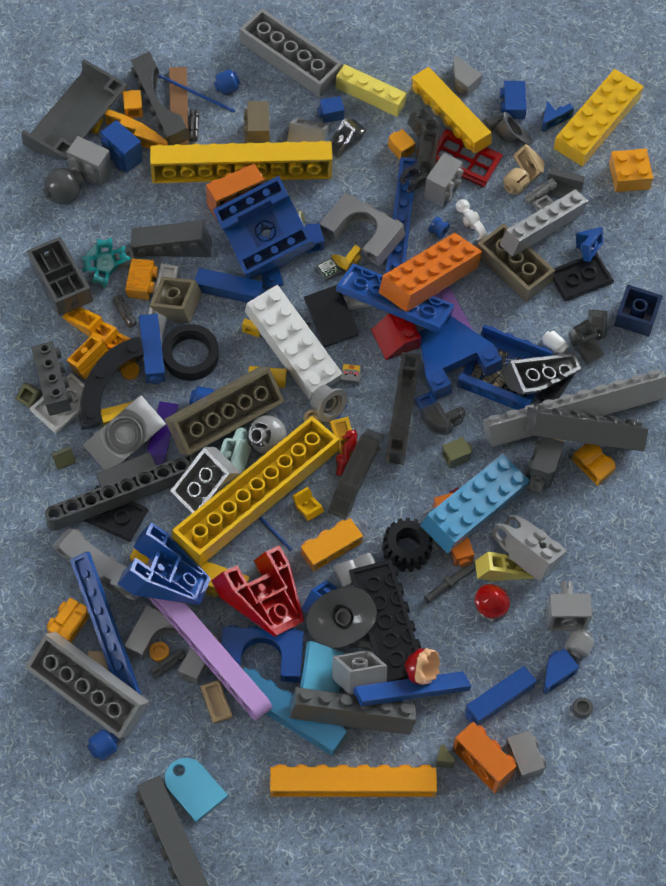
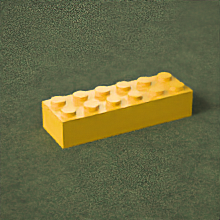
[553,69,644,167]

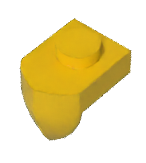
[331,245,362,271]

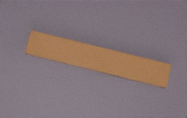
[169,67,189,145]

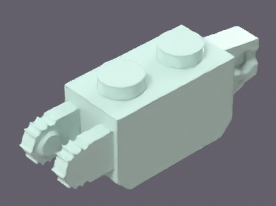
[220,428,251,473]

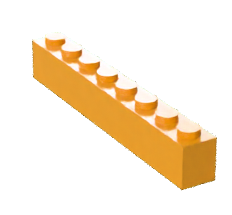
[270,764,437,797]

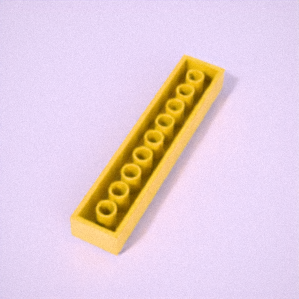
[150,141,332,183]
[172,416,339,566]

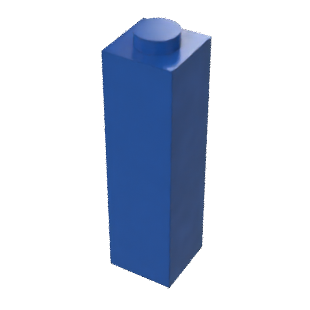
[195,268,266,303]
[139,313,165,384]
[465,666,537,725]

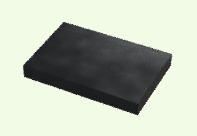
[553,253,614,302]
[304,285,359,348]
[83,486,149,542]

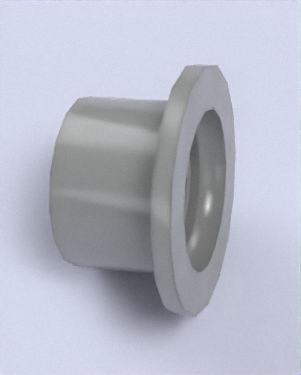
[310,385,347,423]

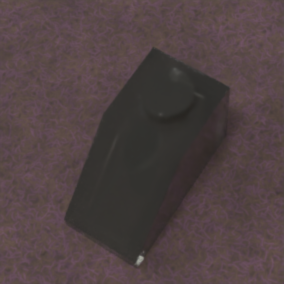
[330,119,367,158]

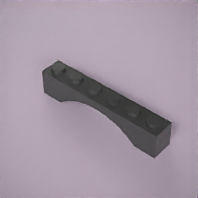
[130,51,191,145]

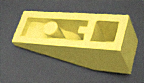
[475,552,535,581]

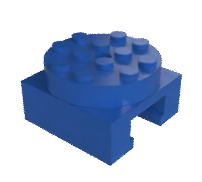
[213,176,315,279]

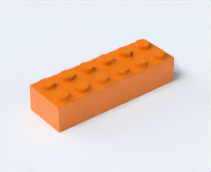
[379,232,482,312]

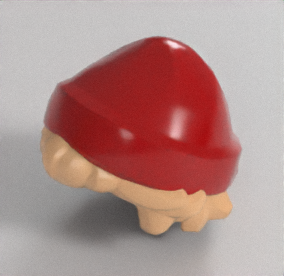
[404,648,440,685]

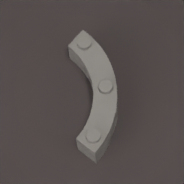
[52,529,139,600]

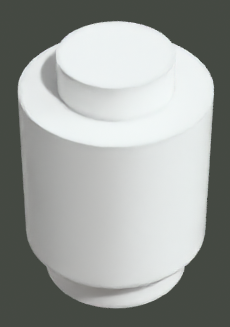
[541,330,569,355]

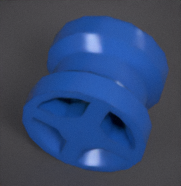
[428,216,450,239]

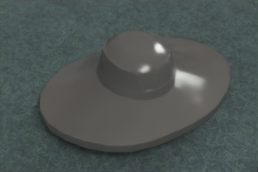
[307,587,377,648]

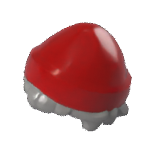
[474,584,510,622]

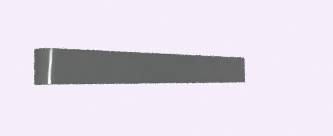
[45,451,201,531]

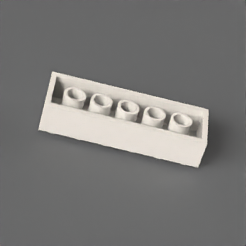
[245,285,343,400]

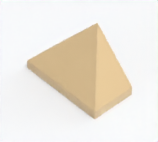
[513,144,545,183]

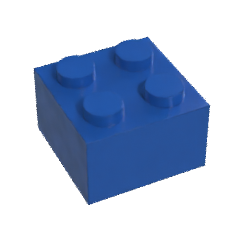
[100,120,143,173]

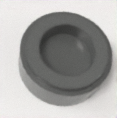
[572,697,593,718]

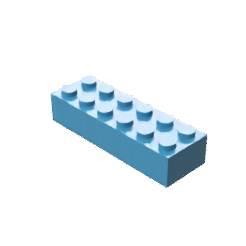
[420,454,530,554]

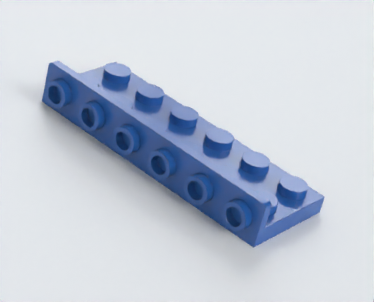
[336,263,454,333]

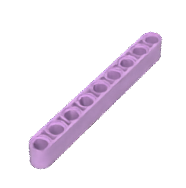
[149,598,273,721]

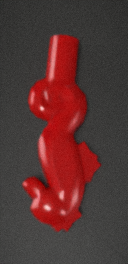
[335,430,358,477]

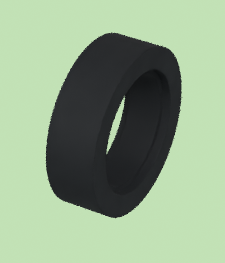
[162,324,219,381]

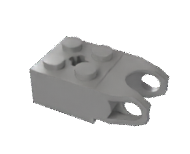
[492,515,567,581]

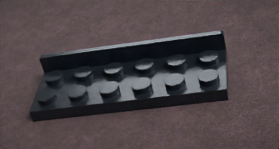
[348,559,421,682]

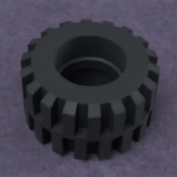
[383,518,433,572]

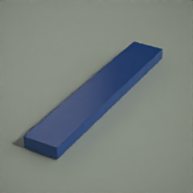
[353,671,471,706]

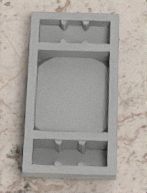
[83,395,166,470]

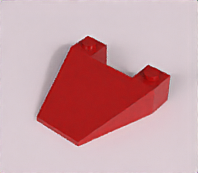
[211,545,304,637]

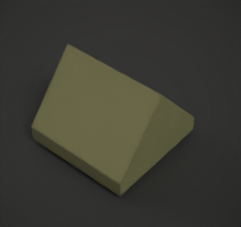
[51,446,76,470]
[435,745,455,768]

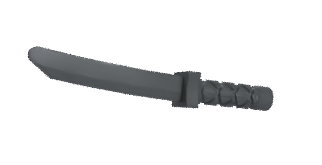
[424,561,476,603]

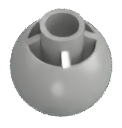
[248,415,287,454]

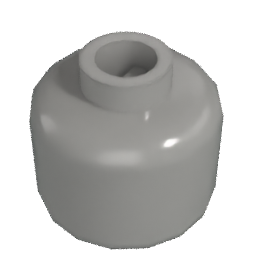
[565,629,594,660]

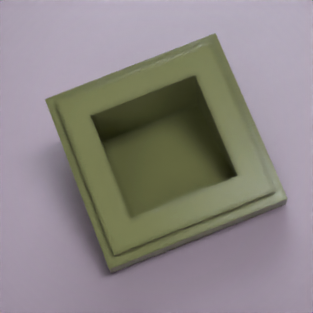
[15,382,43,408]

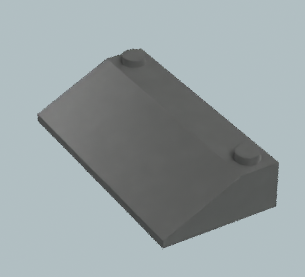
[21,59,128,160]

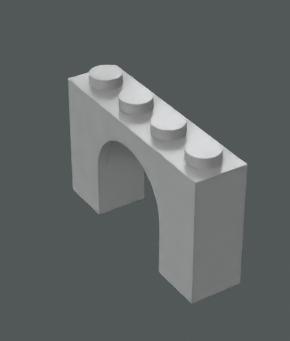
[319,193,405,266]
[124,605,219,685]

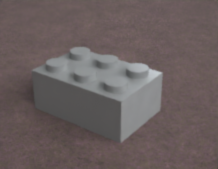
[171,447,241,513]

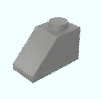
[452,55,482,96]

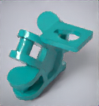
[81,238,131,288]

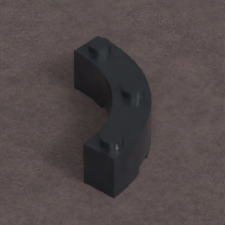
[79,337,144,430]

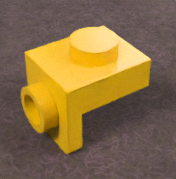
[292,487,324,521]

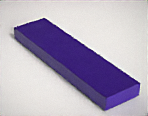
[147,401,178,466]

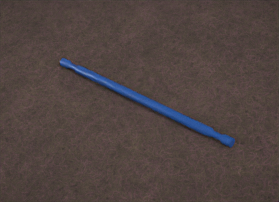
[158,74,235,113]
[258,516,293,551]

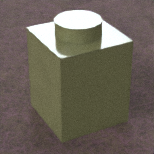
[441,437,473,468]

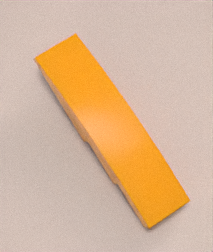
[105,109,168,149]
[62,307,131,350]

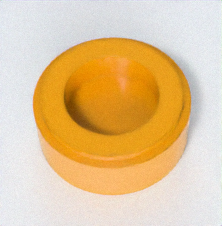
[121,362,140,380]
[149,642,169,662]

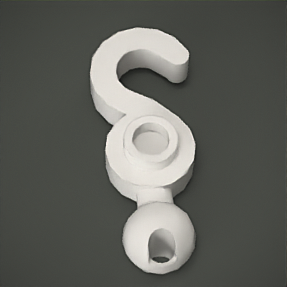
[456,199,487,242]

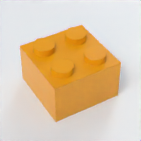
[609,148,653,192]

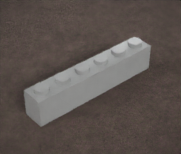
[499,189,588,257]

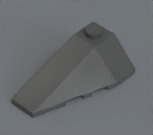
[502,353,582,395]

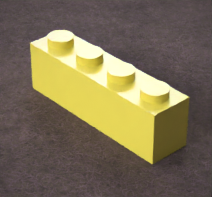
[335,64,406,117]

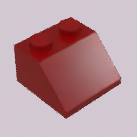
[371,313,421,360]

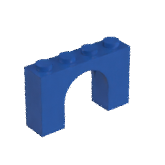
[222,625,303,683]

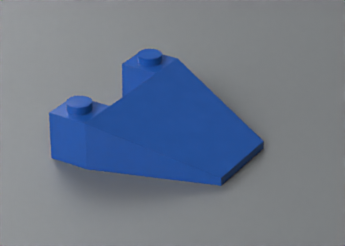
[419,316,503,400]
[117,522,211,605]

